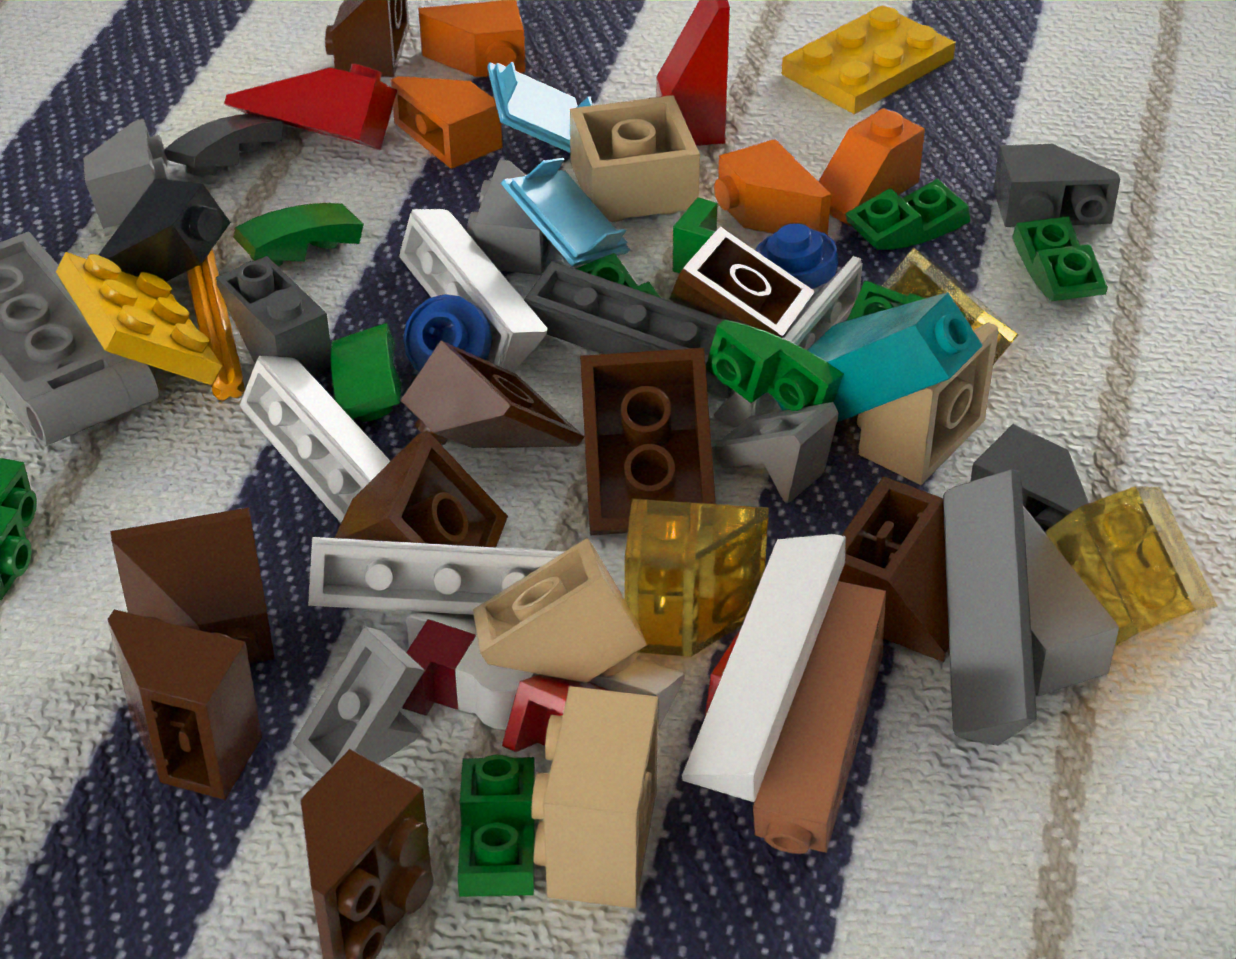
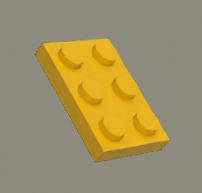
[781,5,956,114]
[56,252,222,385]

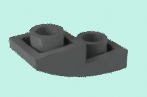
[164,113,283,175]

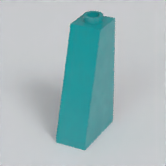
[773,292,983,422]

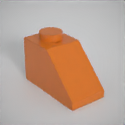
[418,0,525,77]
[390,76,503,169]
[818,108,925,226]
[714,139,831,235]

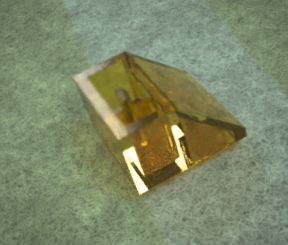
[625,499,769,657]

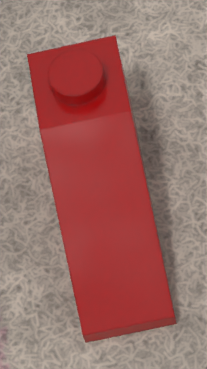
[652,0,730,146]
[224,64,398,150]

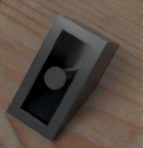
[98,179,231,282]

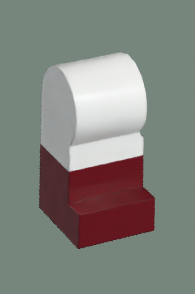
[402,619,534,730]

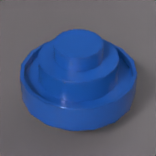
[755,223,838,289]
[403,294,492,372]

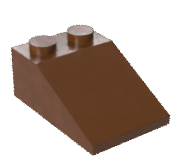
[580,348,717,536]

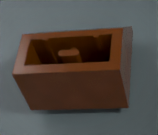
[838,476,950,662]
[107,609,262,800]
[300,749,433,959]

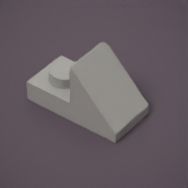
[712,402,839,503]
[293,627,425,775]

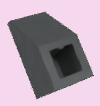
[993,144,1120,227]
[216,256,331,377]
[970,424,1092,565]

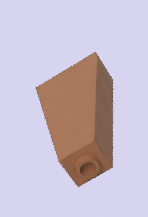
[753,581,886,854]

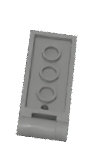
[0,232,159,446]

